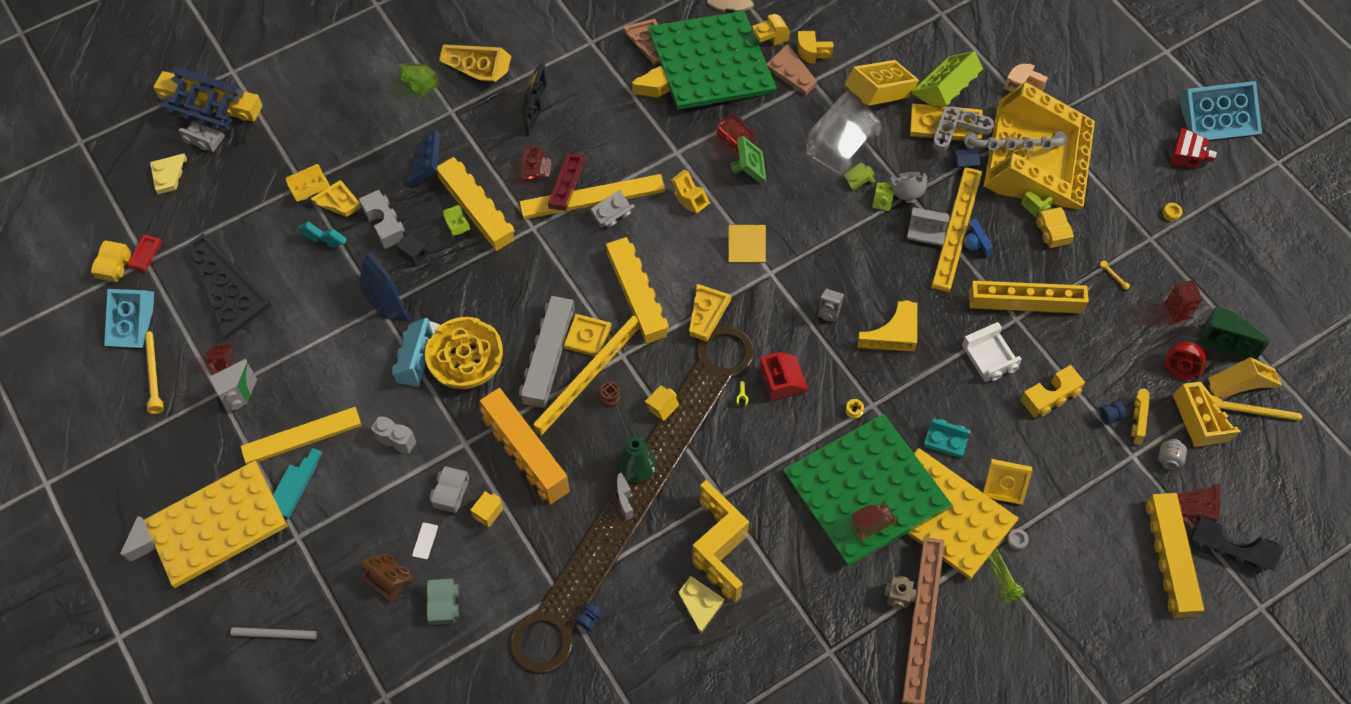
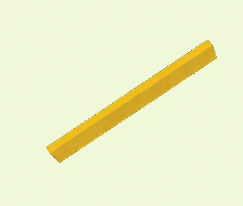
[931,167,982,292]
[520,174,665,219]
[533,316,639,436]

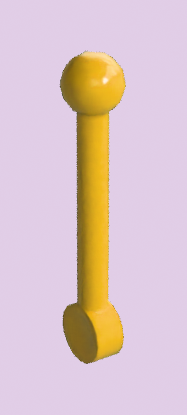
[1100,261,1130,290]

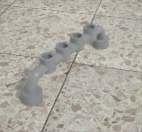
[963,131,1067,151]

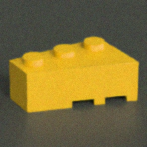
[1173,382,1241,447]

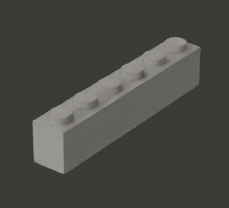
[519,296,575,408]

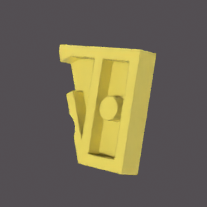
[150,154,187,194]
[679,576,725,633]

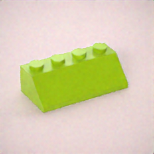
[911,51,983,107]

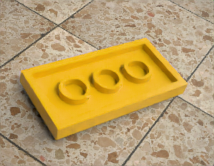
[910,103,983,141]

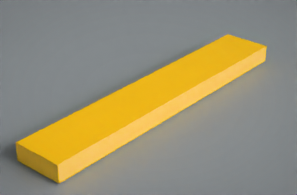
[241,407,362,465]

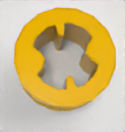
[846,399,864,419]

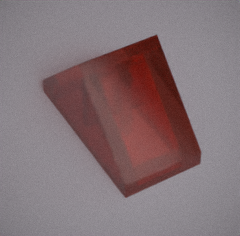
[204,344,234,372]

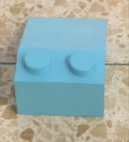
[104,289,154,348]

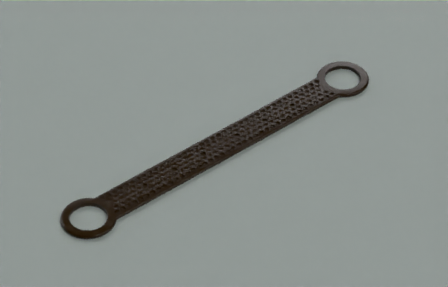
[510,326,754,674]

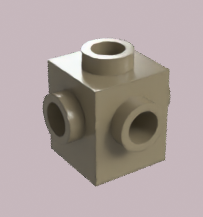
[885,576,916,609]

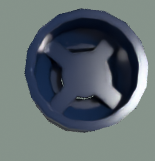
[1098,400,1127,425]
[575,602,603,632]

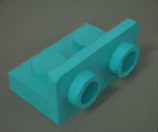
[923,419,971,459]

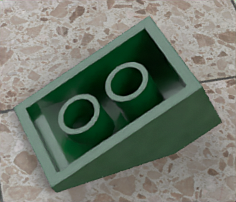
[1199,307,1271,360]

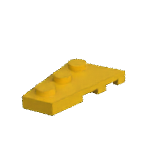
[689,284,731,341]

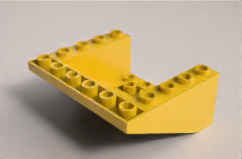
[984,82,1095,210]

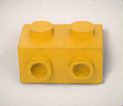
[285,164,330,202]

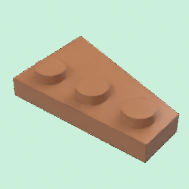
[623,19,660,65]
[767,44,817,96]

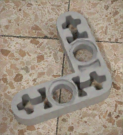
[933,106,994,152]

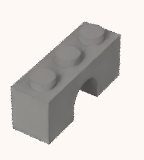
[359,190,405,249]

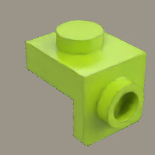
[844,162,875,190]
[873,182,894,211]
[443,205,470,236]

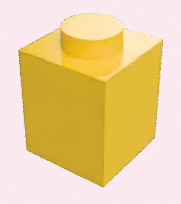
[645,385,679,421]
[470,491,503,528]

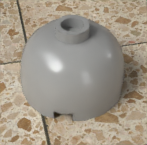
[890,172,927,203]

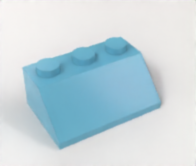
[392,318,433,387]

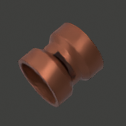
[600,381,620,407]

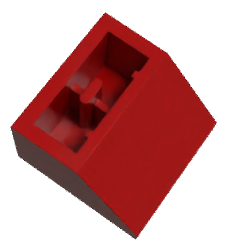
[759,352,808,401]

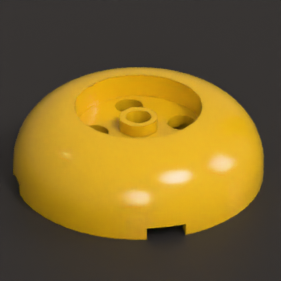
[425,317,503,389]

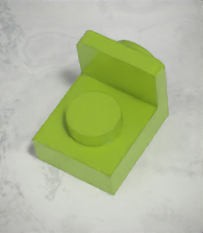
[1021,190,1053,218]

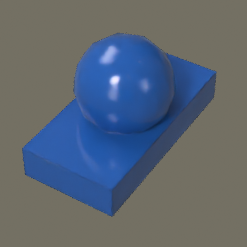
[964,219,993,258]

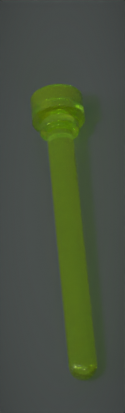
[991,547,1026,601]

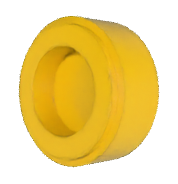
[1162,203,1183,222]

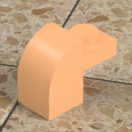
[1004,64,1048,92]

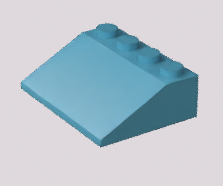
[1179,81,1262,140]

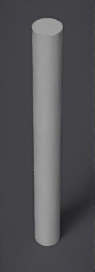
[231,627,317,640]

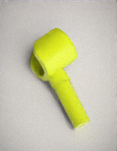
[736,381,748,406]

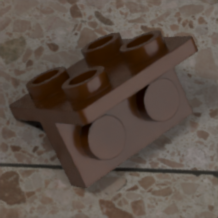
[361,553,414,602]

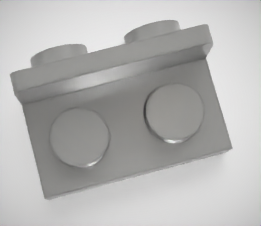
[178,121,225,152]
[589,190,634,228]

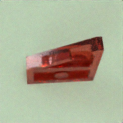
[1178,484,1221,520]

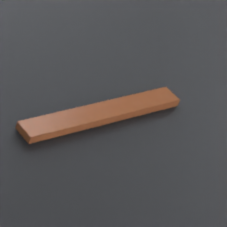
[902,537,945,704]

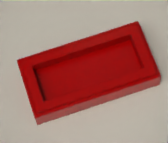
[127,234,162,272]

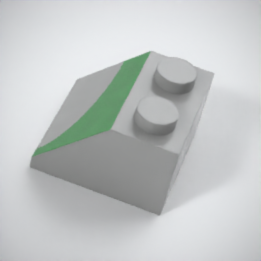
[209,359,257,412]

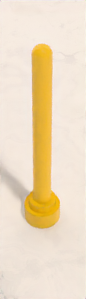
[145,331,164,414]
[1212,395,1302,421]

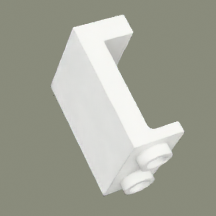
[962,322,1022,382]

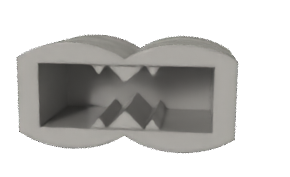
[371,417,416,454]
[430,466,470,513]

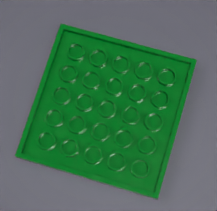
[648,11,777,110]
[783,414,952,567]

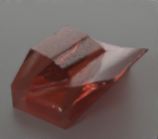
[521,145,551,179]

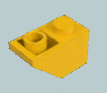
[632,66,670,97]

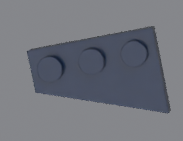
[406,130,441,187]

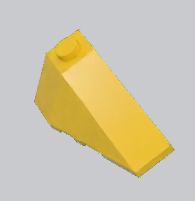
[439,45,511,82]

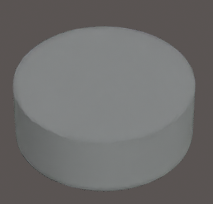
[1007,529,1028,551]

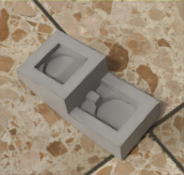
[617,473,633,520]

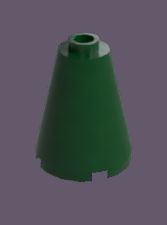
[617,436,656,483]

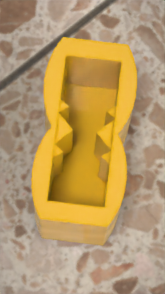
[1036,207,1074,248]
[91,240,131,282]

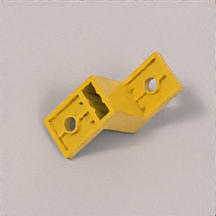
[692,480,749,602]

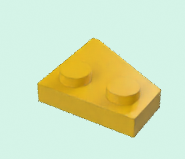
[311,180,362,217]

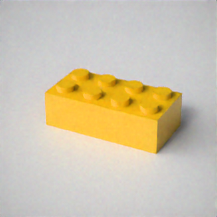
[844,60,919,105]

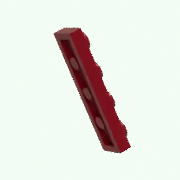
[548,154,585,211]

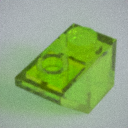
[399,63,439,96]

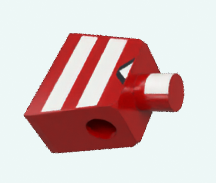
[1170,128,1217,169]

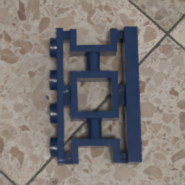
[160,66,245,131]

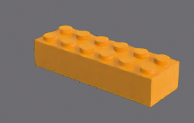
[480,388,570,505]

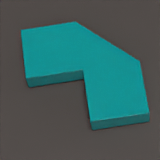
[297,221,347,247]

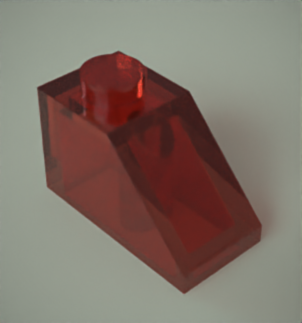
[851,504,897,541]

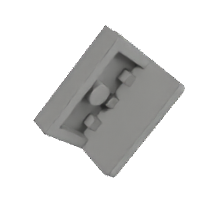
[907,208,950,246]

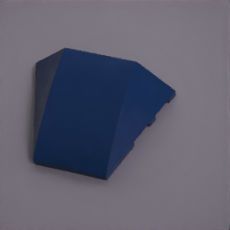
[360,252,411,321]

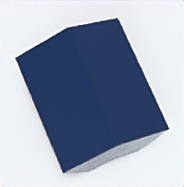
[954,149,980,168]

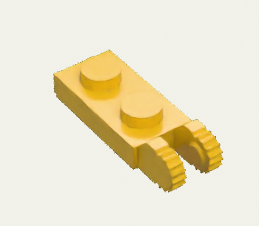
[1131,388,1150,445]

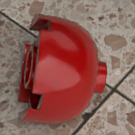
[1165,341,1206,380]

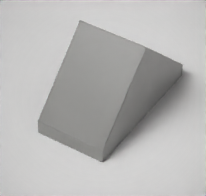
[120,517,156,562]

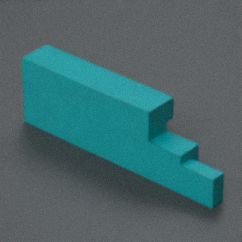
[273,448,322,520]

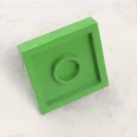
[731,136,766,184]

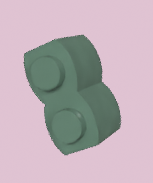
[427,579,459,625]

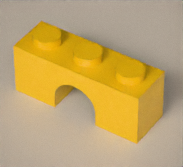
[1020,365,1085,418]

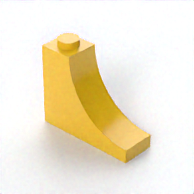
[857,301,917,352]
[1208,357,1282,399]

